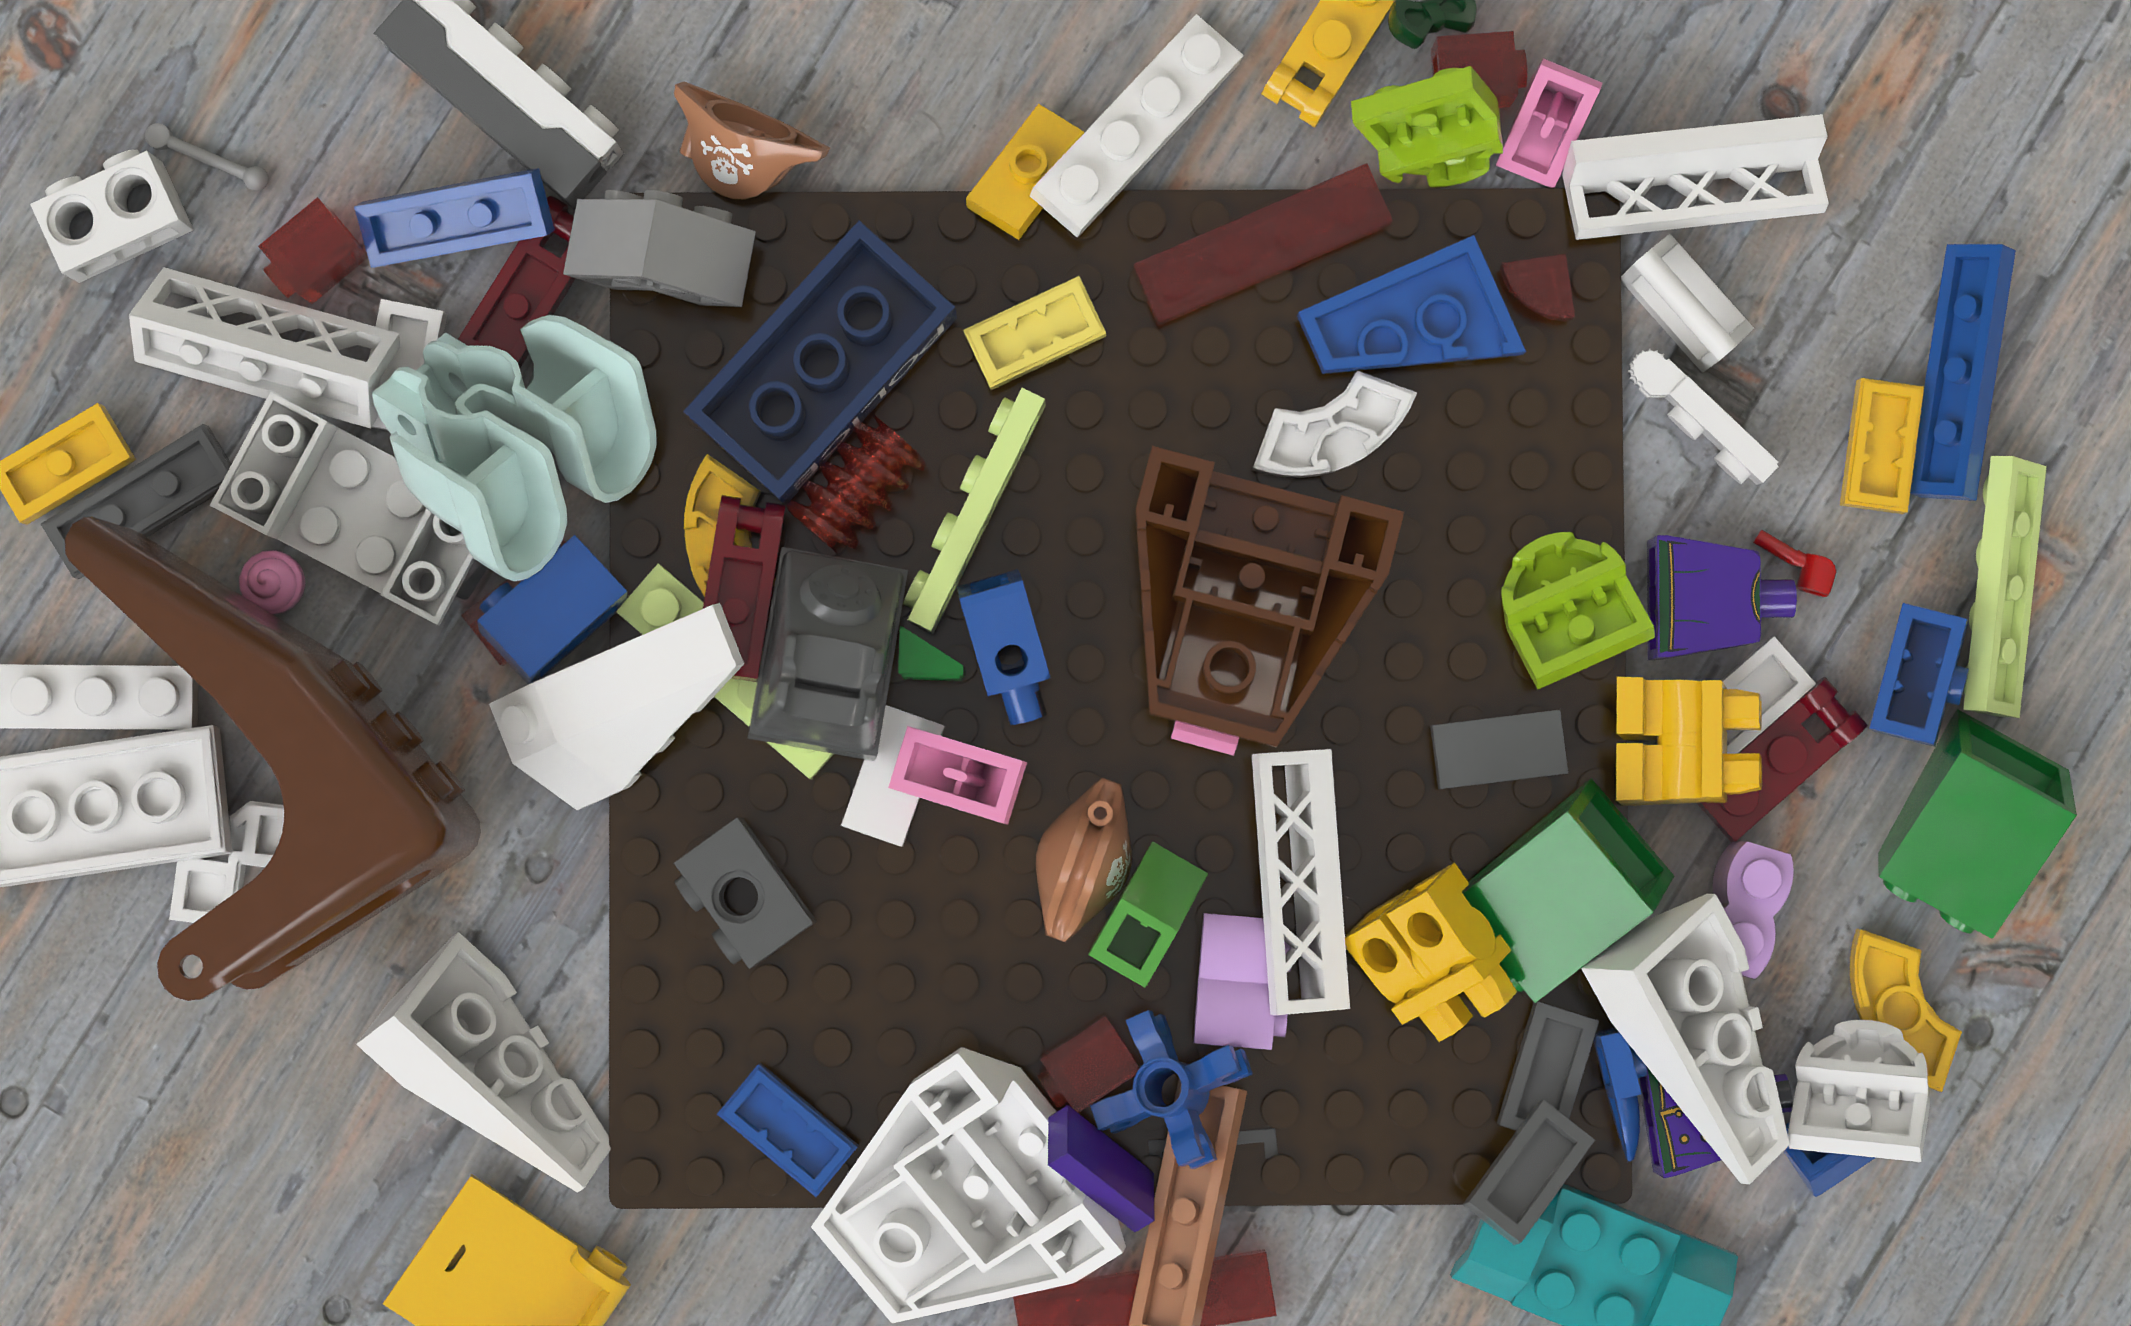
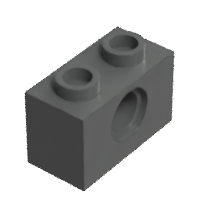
[674,817,817,969]

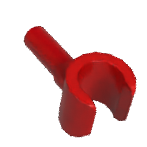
[1753,530,1836,597]

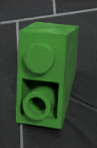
[1088,841,1208,988]

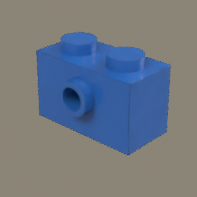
[477,535,628,685]
[1870,603,1969,747]

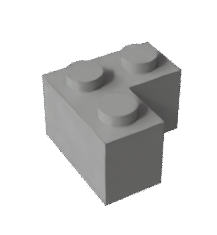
[563,190,756,307]

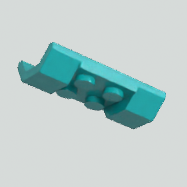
[1450,1184,1738,1326]

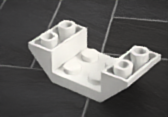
[210,392,475,626]

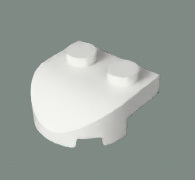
[1788,1020,1930,1162]

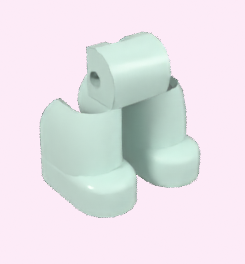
[372,315,657,582]

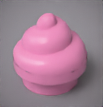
[239,550,305,614]

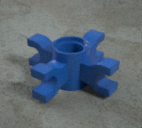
[1090,1010,1253,1169]

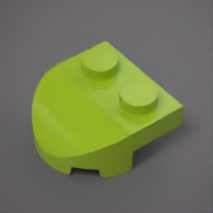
[1351,66,1503,188]
[1501,532,1655,690]

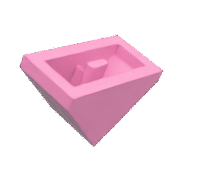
[1496,58,1603,188]
[888,726,1027,825]

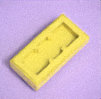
[963,276,1106,390]

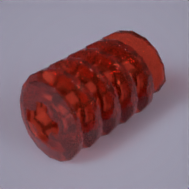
[786,415,928,554]

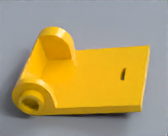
[383,1174,631,1326]

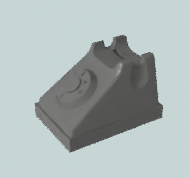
[747,547,908,761]

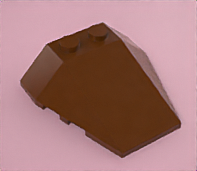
[1135,446,1404,748]

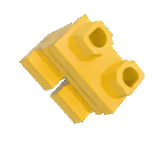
[1616,677,1762,806]
[1345,862,1517,1042]

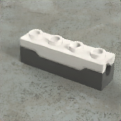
[373,0,624,210]

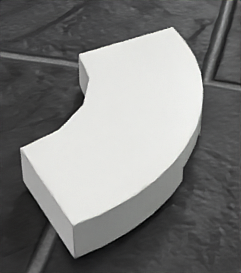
[1252,371,1417,478]

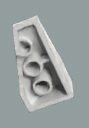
[489,603,744,810]
[1581,894,1790,1185]
[356,932,611,1193]

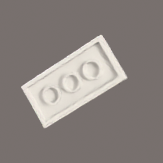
[0,725,232,887]

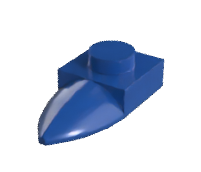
[1593,1027,1647,1161]

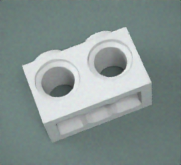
[30,150,194,283]

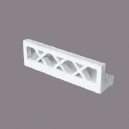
[1562,114,1829,240]
[129,267,400,429]
[1252,749,1350,1015]

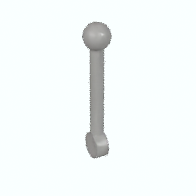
[145,123,268,191]

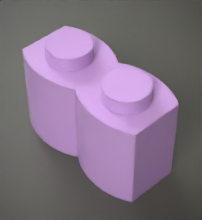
[1713,841,1794,979]
[1193,913,1291,1050]

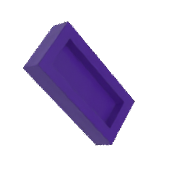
[1048,1105,1155,1232]

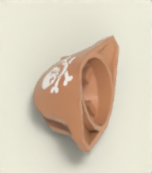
[674,81,830,199]
[1036,777,1132,943]

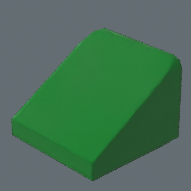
[898,626,965,681]

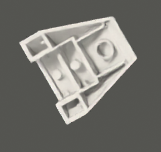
[811,1047,1126,1323]

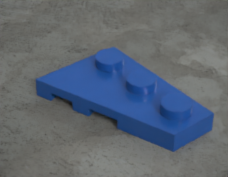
[1297,235,1526,374]

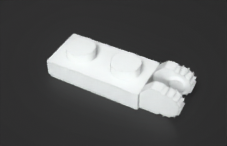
[1627,349,1779,485]

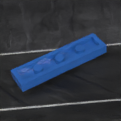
[1910,244,2016,501]

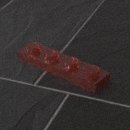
[1133,163,1393,326]
[1013,1249,1277,1326]

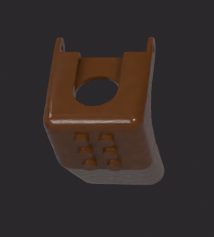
[65,517,481,1001]

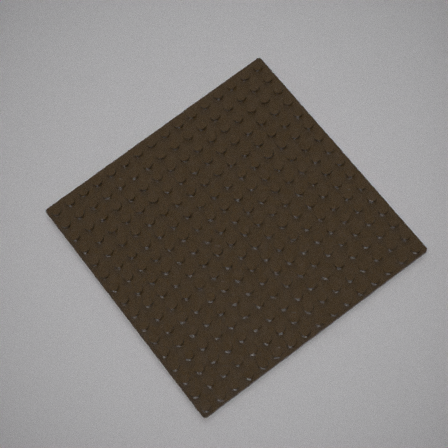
[609,188,1632,1209]

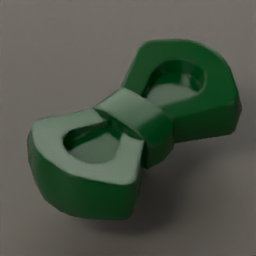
[1388,0,1477,49]

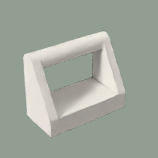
[1621,234,1754,373]

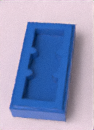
[717,1063,859,1197]

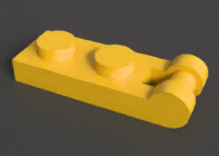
[1261,0,1396,128]

